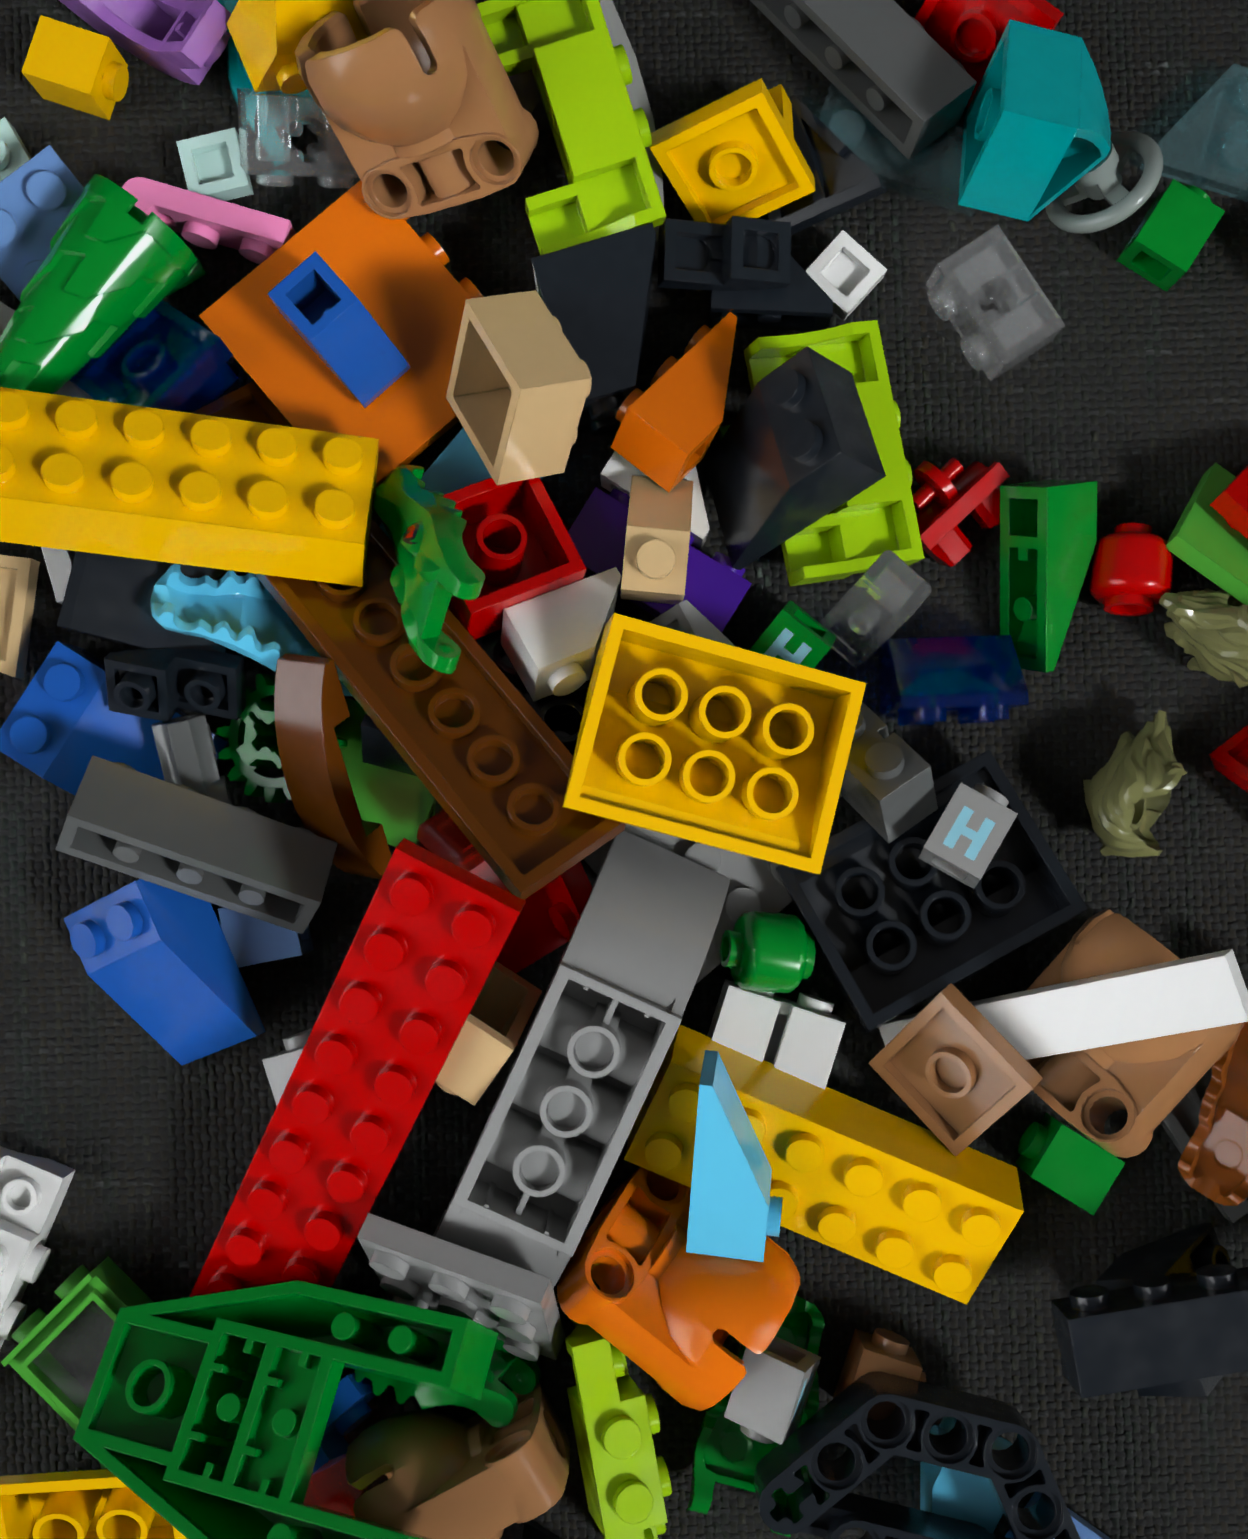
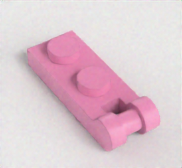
[122,177,296,264]

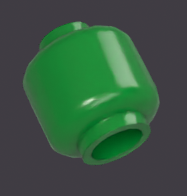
[720,911,816,993]

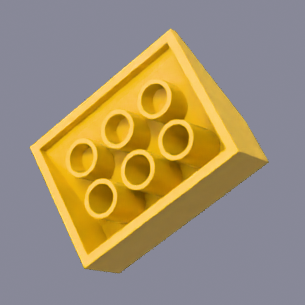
[562,613,866,874]

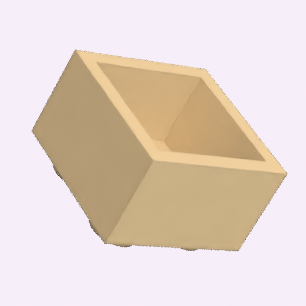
[446,290,592,485]
[435,961,542,1106]

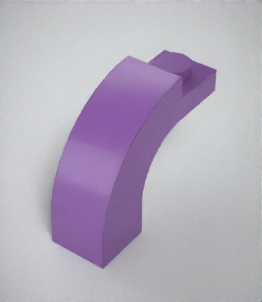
[59,0,231,85]

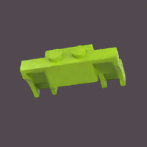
[477,0,666,256]
[743,320,925,587]
[565,1319,672,1539]

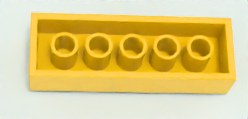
[0,387,379,587]
[624,1025,1024,1305]

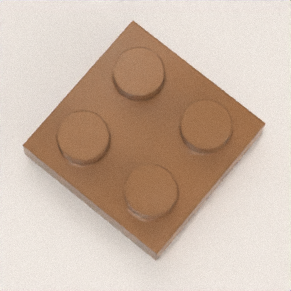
[868,983,1043,1157]

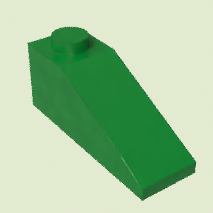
[1000,479,1097,673]

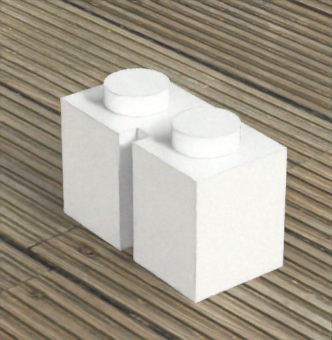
[707,979,846,1090]

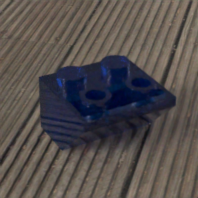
[878,635,1029,726]

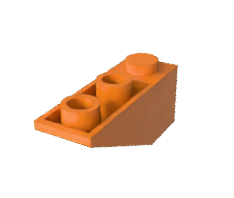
[611,312,737,493]

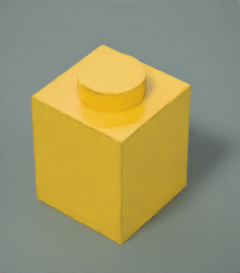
[21,15,129,121]

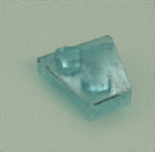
[1140,64,1248,202]

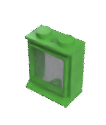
[0,1257,154,1469]

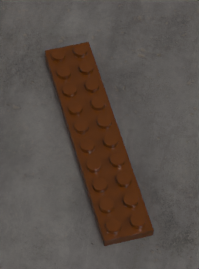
[192,381,626,900]

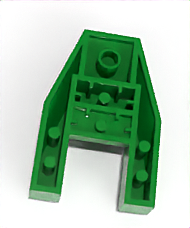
[73,1280,498,1539]

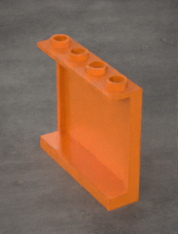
[199,180,483,488]

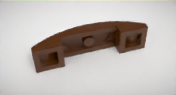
[274,653,392,880]

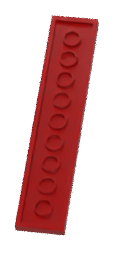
[189,838,526,1297]

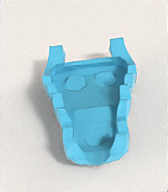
[151,564,352,696]

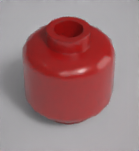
[1089,523,1173,616]

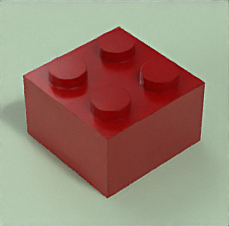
[443,477,587,640]

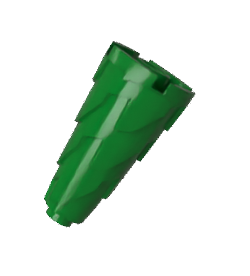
[0,174,198,394]

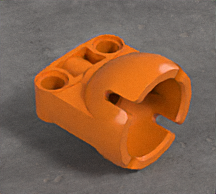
[557,1167,800,1411]

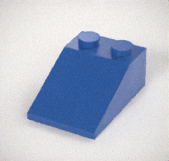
[0,641,229,795]
[63,879,266,1066]

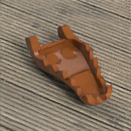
[1177,1022,1248,1206]

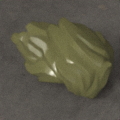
[1159,589,1248,688]
[1083,710,1187,858]

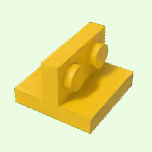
[649,78,815,224]

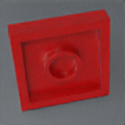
[915,0,1064,109]

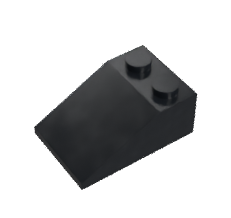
[704,346,886,570]

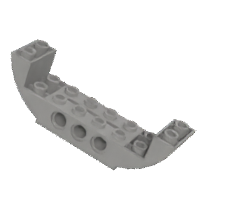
[433,830,730,1288]

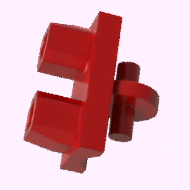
[912,458,1010,567]

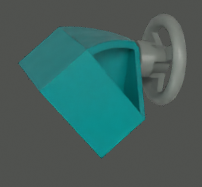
[958,19,1163,234]

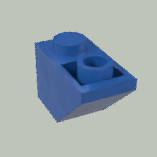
[267,251,411,408]

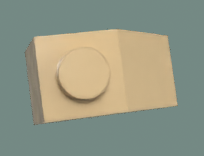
[621,475,693,604]

